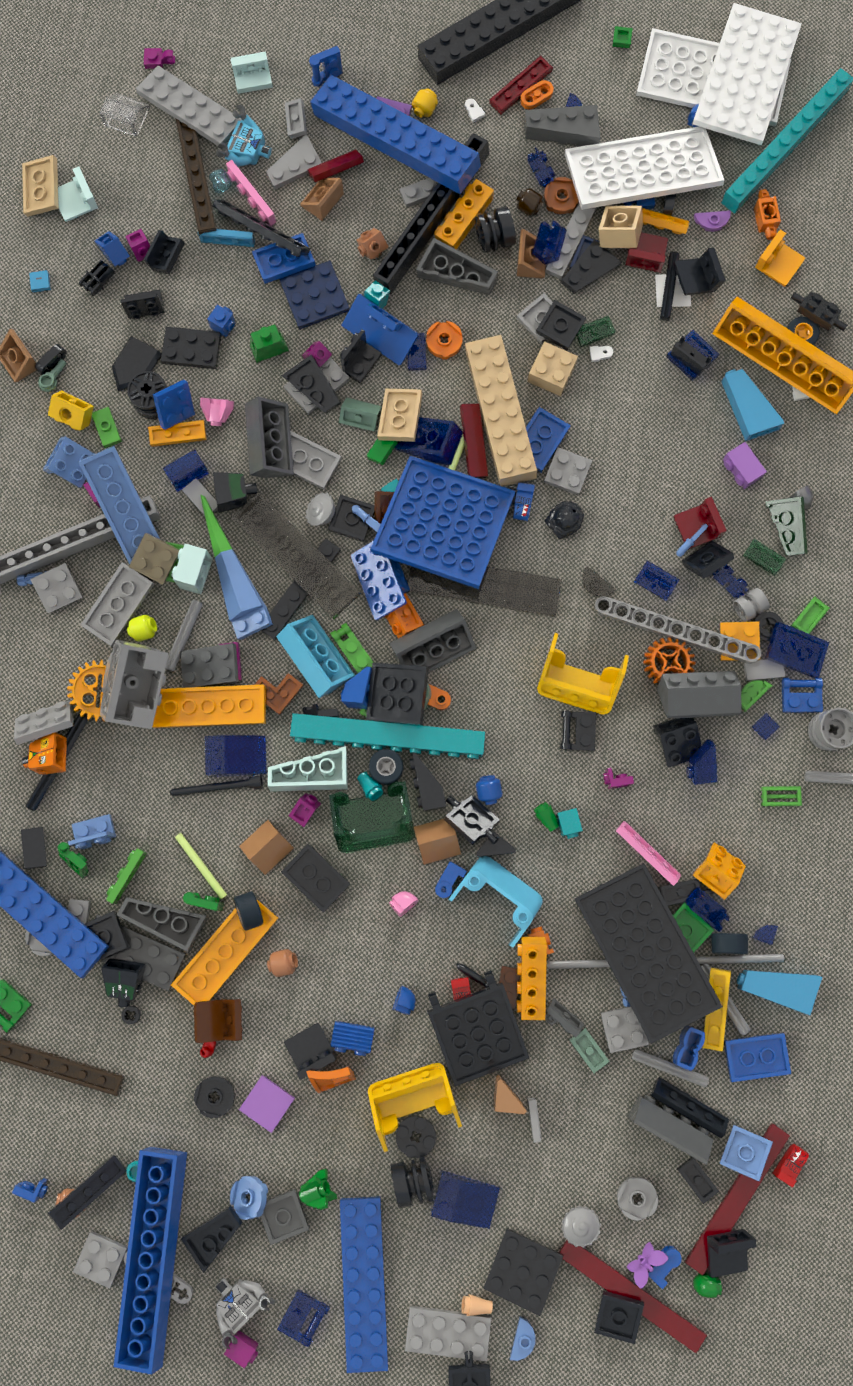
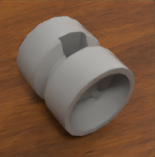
[733,588,770,622]

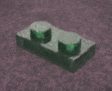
[576,315,616,347]
[743,539,786,576]

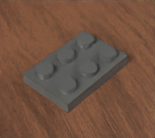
[181,643,239,688]

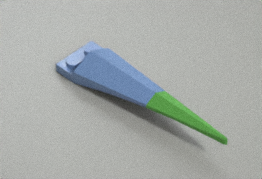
[201,495,273,640]

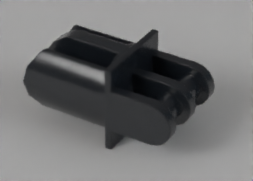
[79,260,115,296]

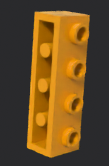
[434,179,494,250]
[516,937,547,1020]

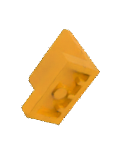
[755,229,805,287]
[693,842,746,900]

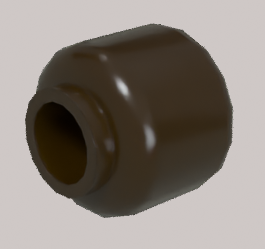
[516,188,544,216]

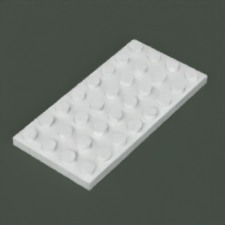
[692,3,802,145]
[636,28,791,126]
[565,126,724,210]

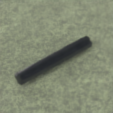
[660,251,680,321]

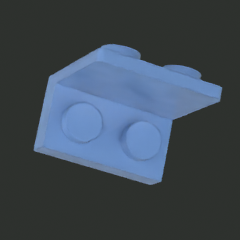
[43,436,94,488]
[68,814,116,850]

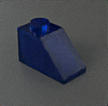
[686,739,717,785]

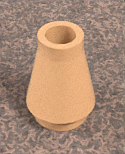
[461,1294,493,1316]

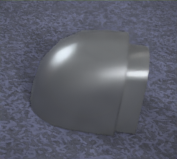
[789,485,813,510]

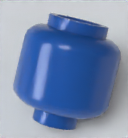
[476,775,503,805]

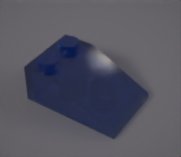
[395,417,463,465]
[205,735,267,777]
[431,1170,500,1229]

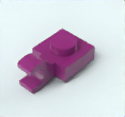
[143,48,175,69]

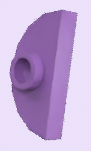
[694,211,731,232]

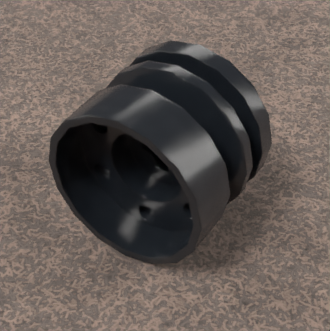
[475,206,516,253]
[127,371,167,420]
[391,1157,434,1209]

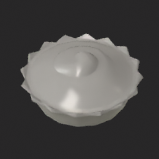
[305,492,335,526]
[561,1206,601,1248]

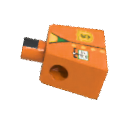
[22,732,67,775]

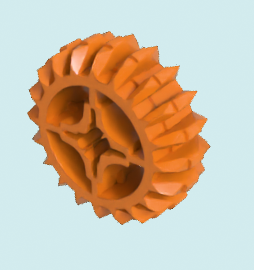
[643,637,696,684]

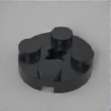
[194,1076,235,1118]
[396,1115,436,1158]

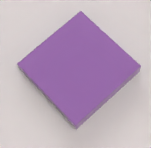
[239,1075,295,1133]

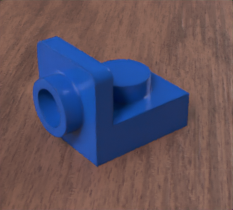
[12,1178,48,1203]

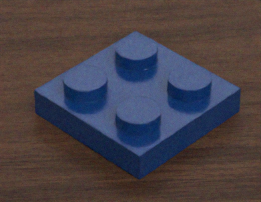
[153,379,195,430]

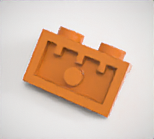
[384,593,424,638]

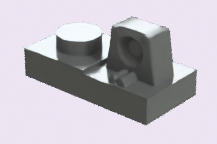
[545,998,584,1038]

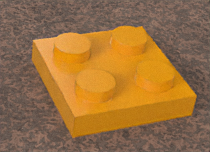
[720,622,760,661]

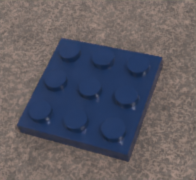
[279,260,350,330]

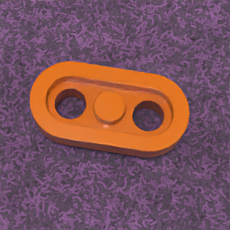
[520,80,554,110]
[427,684,451,710]

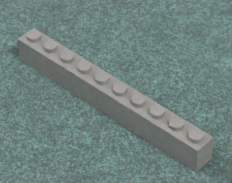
[0,495,161,584]

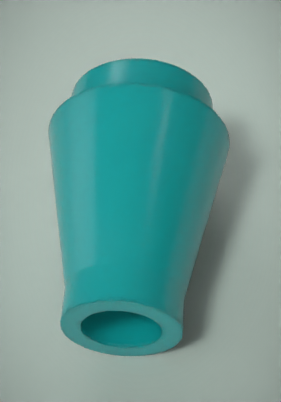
[357,772,383,801]

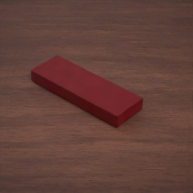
[307,149,364,182]

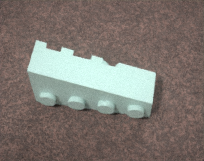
[268,746,348,792]

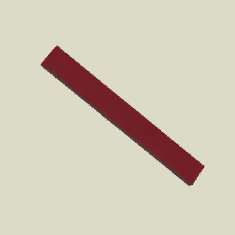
[684,1123,790,1275]
[559,1240,707,1353]

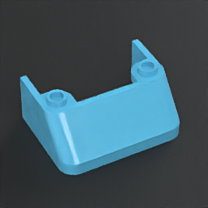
[448,856,542,948]

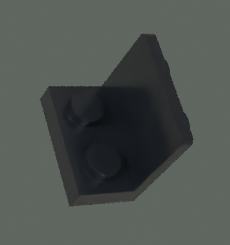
[673,247,726,295]
[121,289,165,319]
[340,329,382,384]
[653,718,704,768]
[284,1023,337,1080]
[707,1229,757,1278]

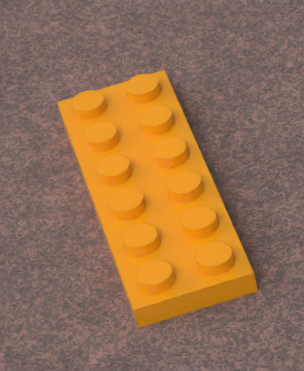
[152,684,266,728]
[171,900,279,1005]

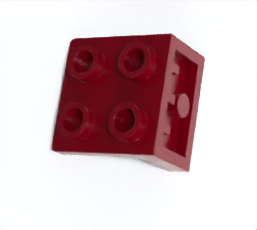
[625,232,668,273]
[673,497,727,550]

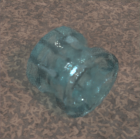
[209,169,231,193]

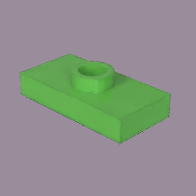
[92,407,122,448]

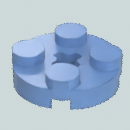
[230,1176,268,1220]

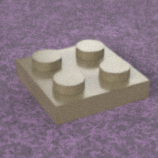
[129,533,179,585]

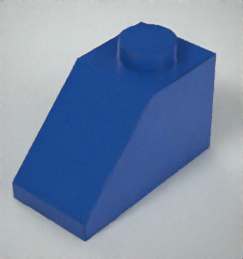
[95,231,130,266]
[341,667,372,709]

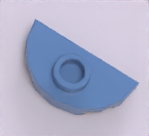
[510,1316,535,1361]

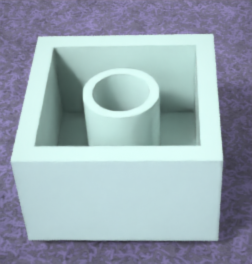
[172,544,213,594]

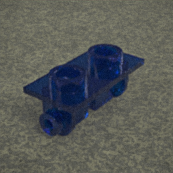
[527,147,556,188]
[713,564,749,598]

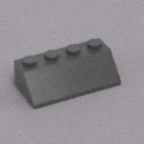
[245,396,294,478]
[389,609,476,672]
[657,671,741,719]
[628,1095,714,1165]

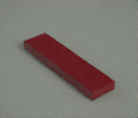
[489,56,553,115]
[460,403,488,478]

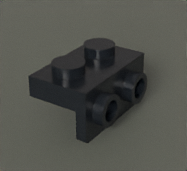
[144,230,185,274]

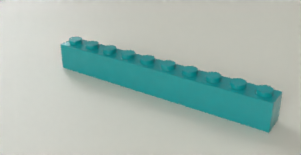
[721,68,853,214]
[290,713,485,760]

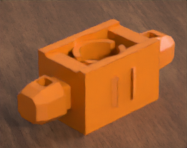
[754,189,781,240]

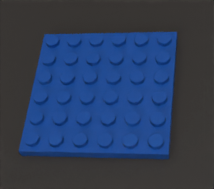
[370,456,516,589]

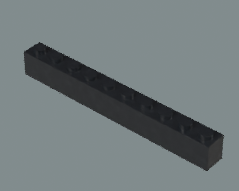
[373,133,490,295]

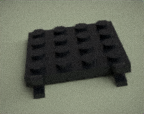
[427,970,530,1087]

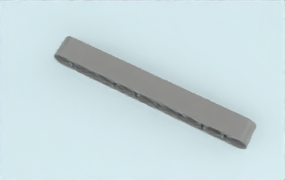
[595,596,761,664]

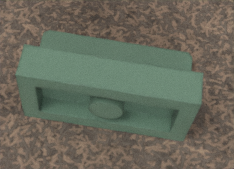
[339,398,382,432]

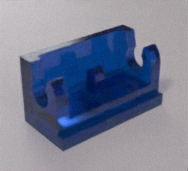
[532,220,567,265]
[163,449,209,492]
[634,560,680,601]
[685,887,730,932]

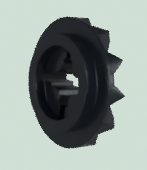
[754,612,784,642]

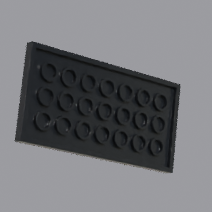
[574,863,723,1044]

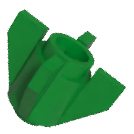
[299,1168,337,1210]

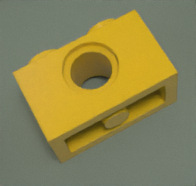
[48,390,94,431]

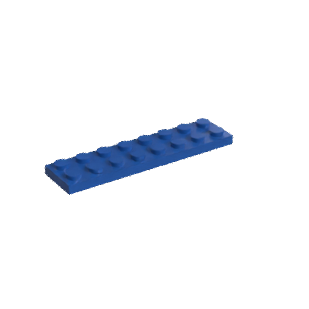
[0,851,109,978]
[340,1196,388,1373]

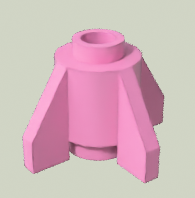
[200,398,234,426]

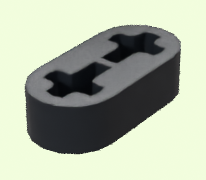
[662,193,677,216]
[35,344,67,375]

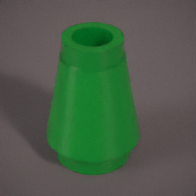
[533,802,559,832]

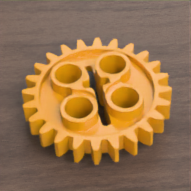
[67,660,106,722]

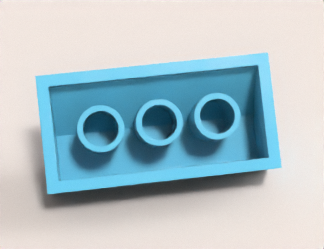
[276,615,355,698]

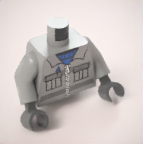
[215,1278,275,1349]

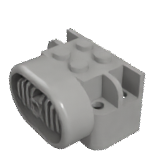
[100,640,169,729]

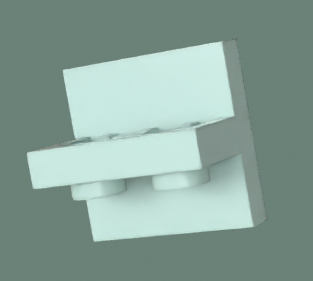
[231,51,273,94]

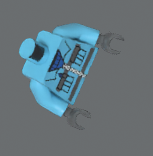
[216,105,272,167]

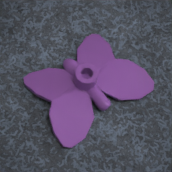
[627,1242,668,1288]

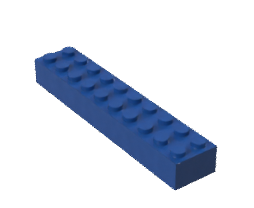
[310,75,481,194]
[114,1147,187,1375]

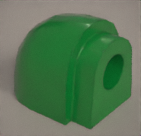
[693,1273,722,1298]

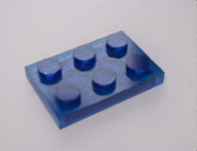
[765,622,829,678]

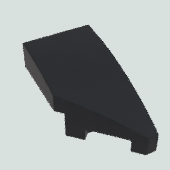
[303,704,339,718]

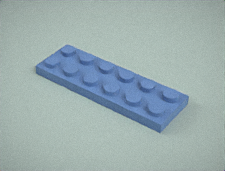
[78,446,161,564]

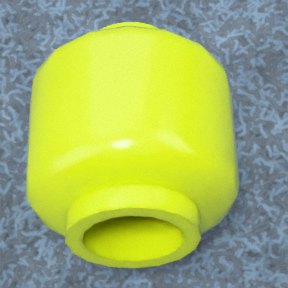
[127,615,157,642]

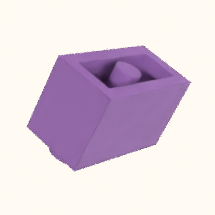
[723,442,767,489]

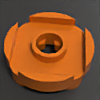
[426,321,463,360]

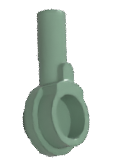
[38,359,67,392]

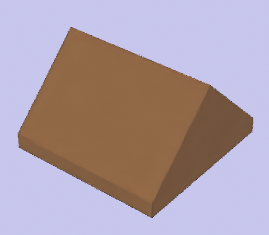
[300,178,344,221]
[517,229,547,278]
[0,329,36,382]
[414,818,461,865]
[239,820,294,875]
[493,1074,527,1114]

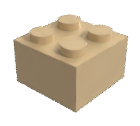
[599,206,643,249]
[528,341,578,396]

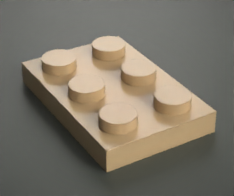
[22,155,59,217]
[377,388,423,442]

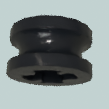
[121,1006,141,1024]

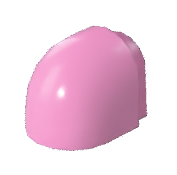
[389,891,419,917]

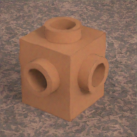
[356,228,389,259]

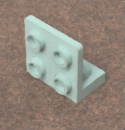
[58,166,98,222]

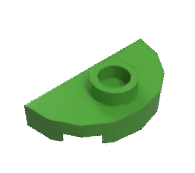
[741,680,773,712]

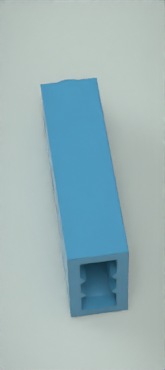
[721,369,784,441]
[736,970,822,1015]

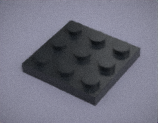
[366,663,429,725]
[483,1228,564,1316]

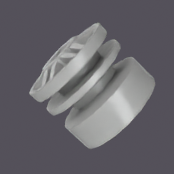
[808,707,853,751]

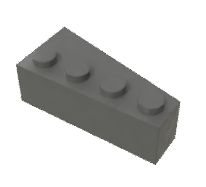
[524,105,601,147]
[416,238,498,295]
[117,897,208,953]

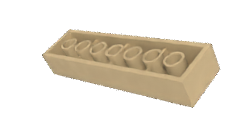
[465,335,537,487]

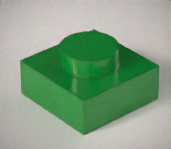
[612,26,633,49]

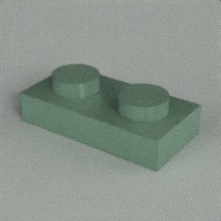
[569,1028,610,1073]

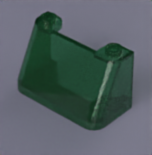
[329,781,415,853]

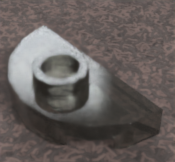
[582,566,616,597]

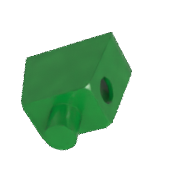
[250,325,289,363]

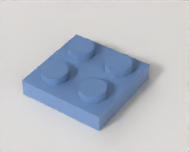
[720,1125,773,1182]

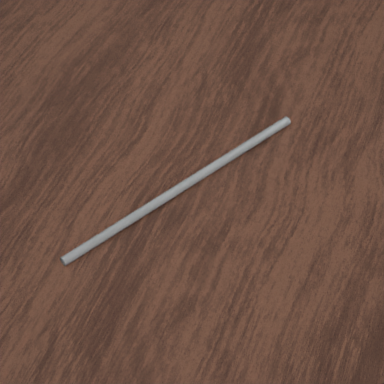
[546,954,784,969]

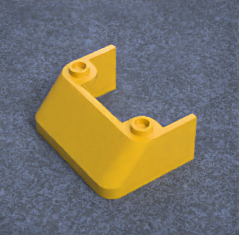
[537,633,629,714]
[368,1063,462,1152]

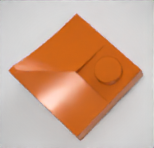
[306,1067,356,1094]

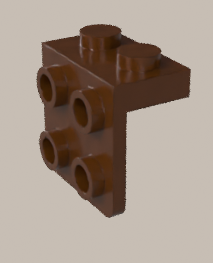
[194,999,243,1043]

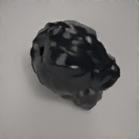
[545,501,584,539]

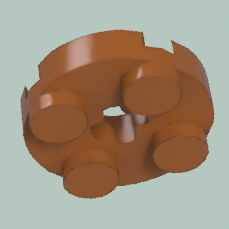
[544,177,579,214]

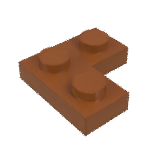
[255,673,304,715]

